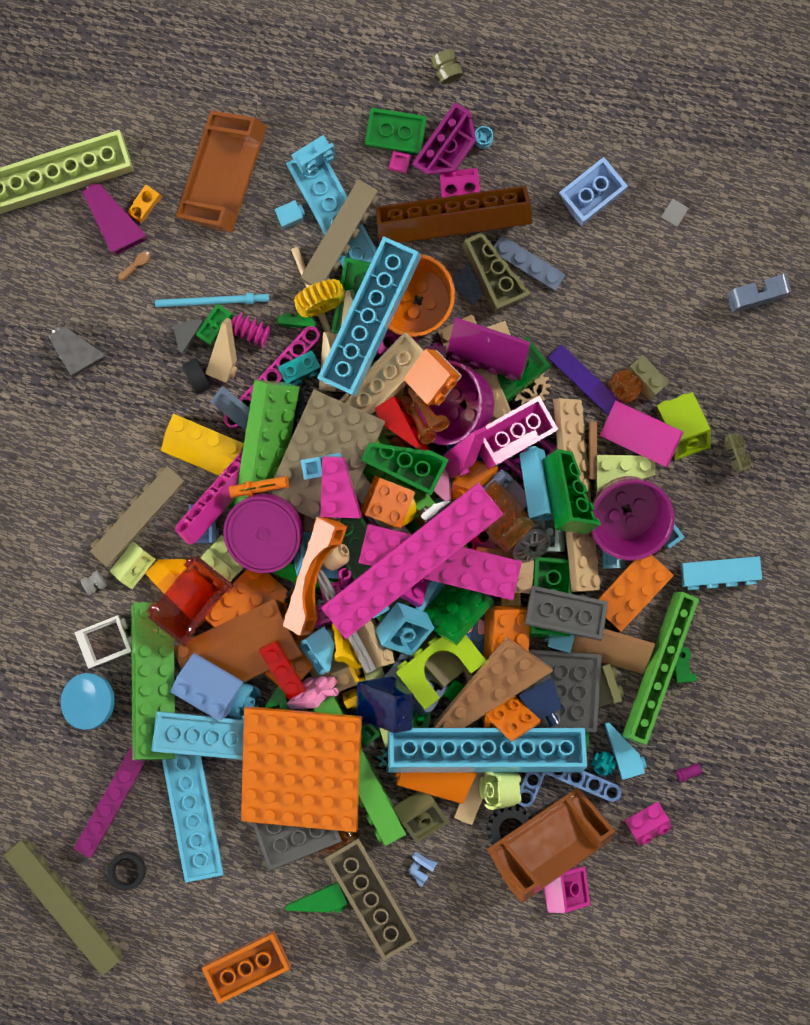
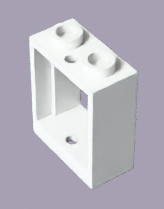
[75,615,132,669]

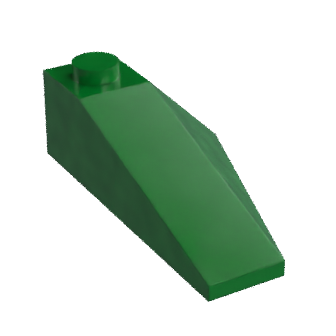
[361,443,449,495]

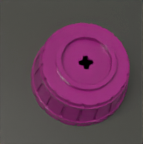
[410,360,494,445]
[592,476,675,561]

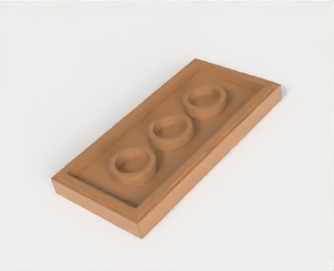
[571,629,655,674]

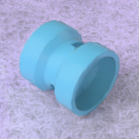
[475,126,493,149]

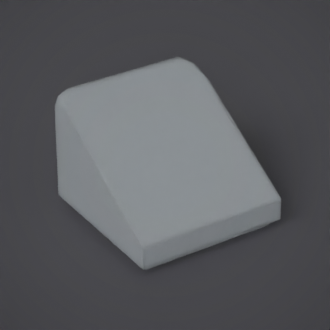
[661,199,689,227]

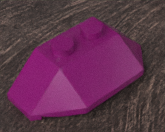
[412,102,476,175]

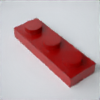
[259,640,306,699]

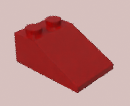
[374,396,430,451]

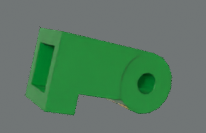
[674,647,697,683]

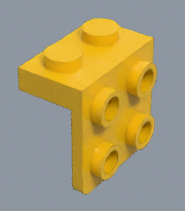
[342,664,369,709]

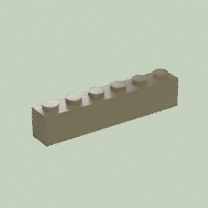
[300,179,379,286]
[89,466,186,567]

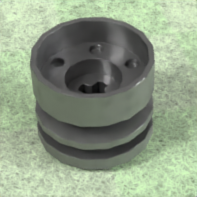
[500,510,550,562]

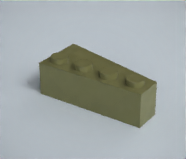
[462,232,531,314]

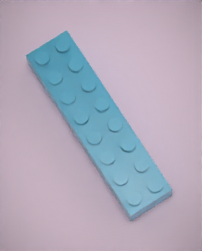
[317,236,422,397]

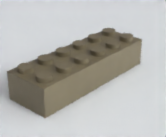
[324,836,418,961]

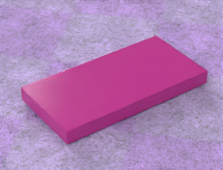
[600,400,684,467]

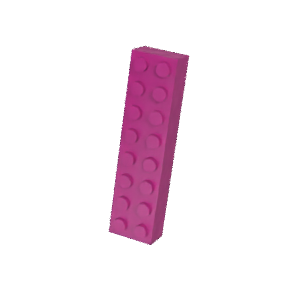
[359,524,522,600]

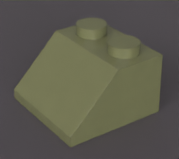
[393,791,449,844]

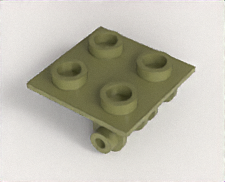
[724,433,752,474]

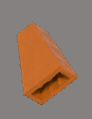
[394,772,476,804]

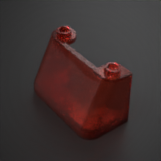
[146,556,234,647]

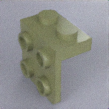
[598,664,624,708]

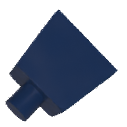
[519,678,562,727]

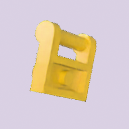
[331,623,363,669]

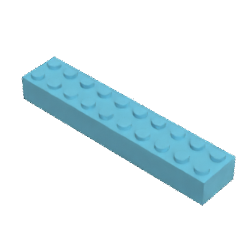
[387,728,587,772]

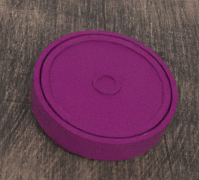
[223,493,304,573]

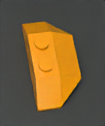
[145,559,212,627]

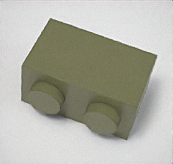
[624,355,669,401]

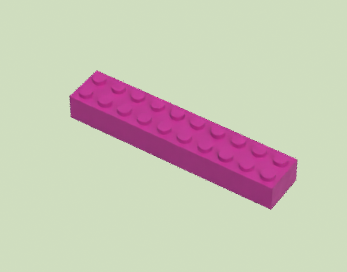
[321,483,503,639]

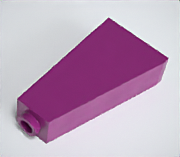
[82,184,148,256]

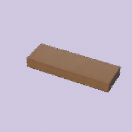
[588,422,597,481]

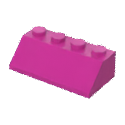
[479,396,558,469]

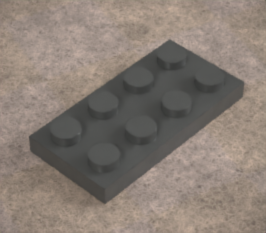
[524,586,608,641]

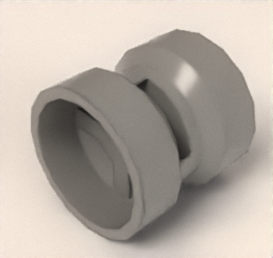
[80,570,107,596]

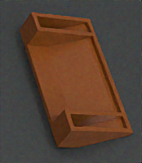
[175,111,267,233]
[174,599,303,683]
[488,787,615,904]

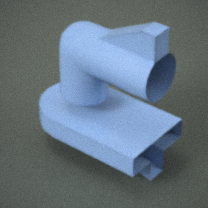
[408,852,438,887]

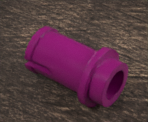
[676,763,702,783]

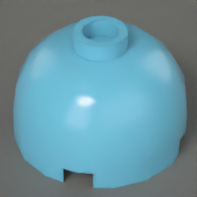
[229,683,261,720]

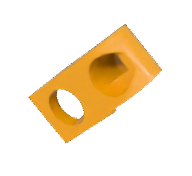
[128,185,163,223]

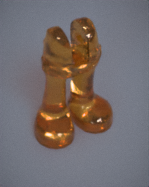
[400,387,450,445]

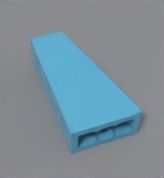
[520,446,554,522]

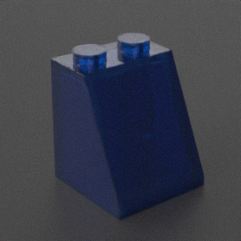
[356,676,413,733]

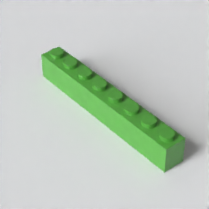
[622,592,699,745]

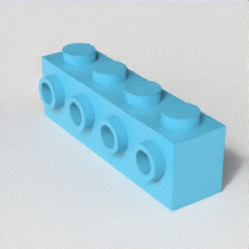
[680,556,762,590]

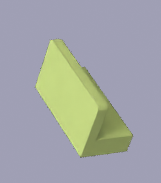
[110,542,156,589]

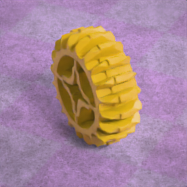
[294,279,345,317]

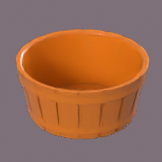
[388,254,455,337]

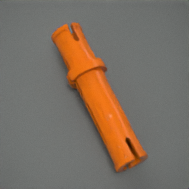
[229,476,289,498]

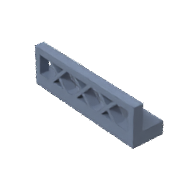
[210,387,250,431]

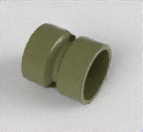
[431,49,463,85]

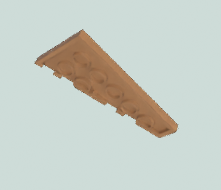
[434,637,553,728]

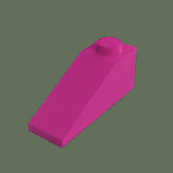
[443,426,487,478]

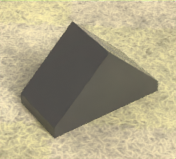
[173,319,203,355]

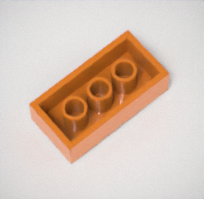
[598,554,674,632]
[483,606,530,661]
[202,930,291,1004]

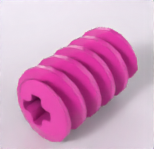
[231,312,270,349]

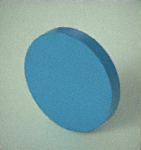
[61,673,115,730]

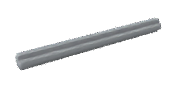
[317,568,376,673]

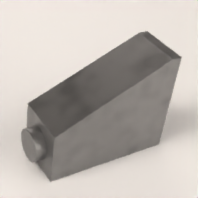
[49,326,107,378]

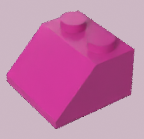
[544,866,590,913]

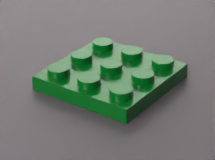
[423,584,494,646]

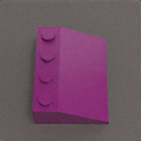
[447,317,530,381]

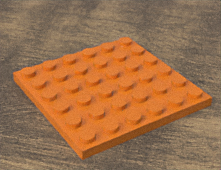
[241,706,362,832]

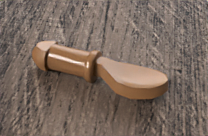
[118,251,151,281]

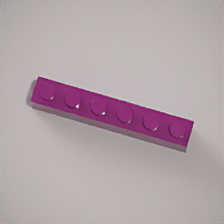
[73,746,148,858]

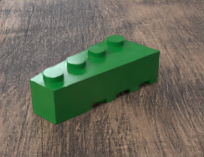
[543,449,601,535]

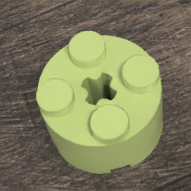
[479,772,521,810]

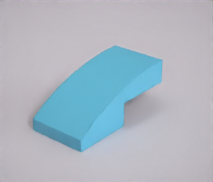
[300,453,342,480]

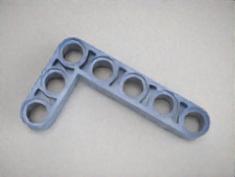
[519,771,621,807]

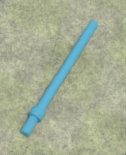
[155,293,269,307]

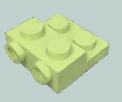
[196,535,244,589]

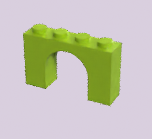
[396,635,486,710]

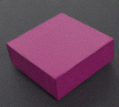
[388,150,411,174]

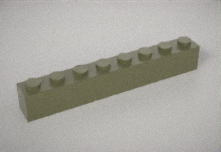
[3,838,123,976]

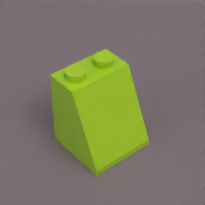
[657,392,711,461]

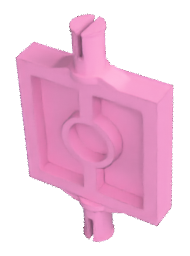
[287,676,339,709]

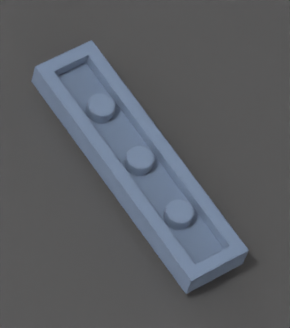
[494,235,565,291]

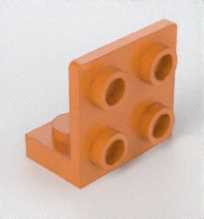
[361,475,415,528]
[483,696,540,742]

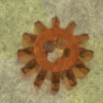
[609,369,642,403]

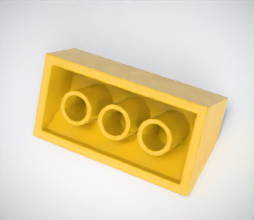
[161,414,244,476]

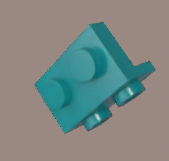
[278,351,321,385]

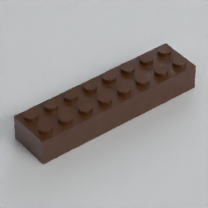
[375,185,533,243]

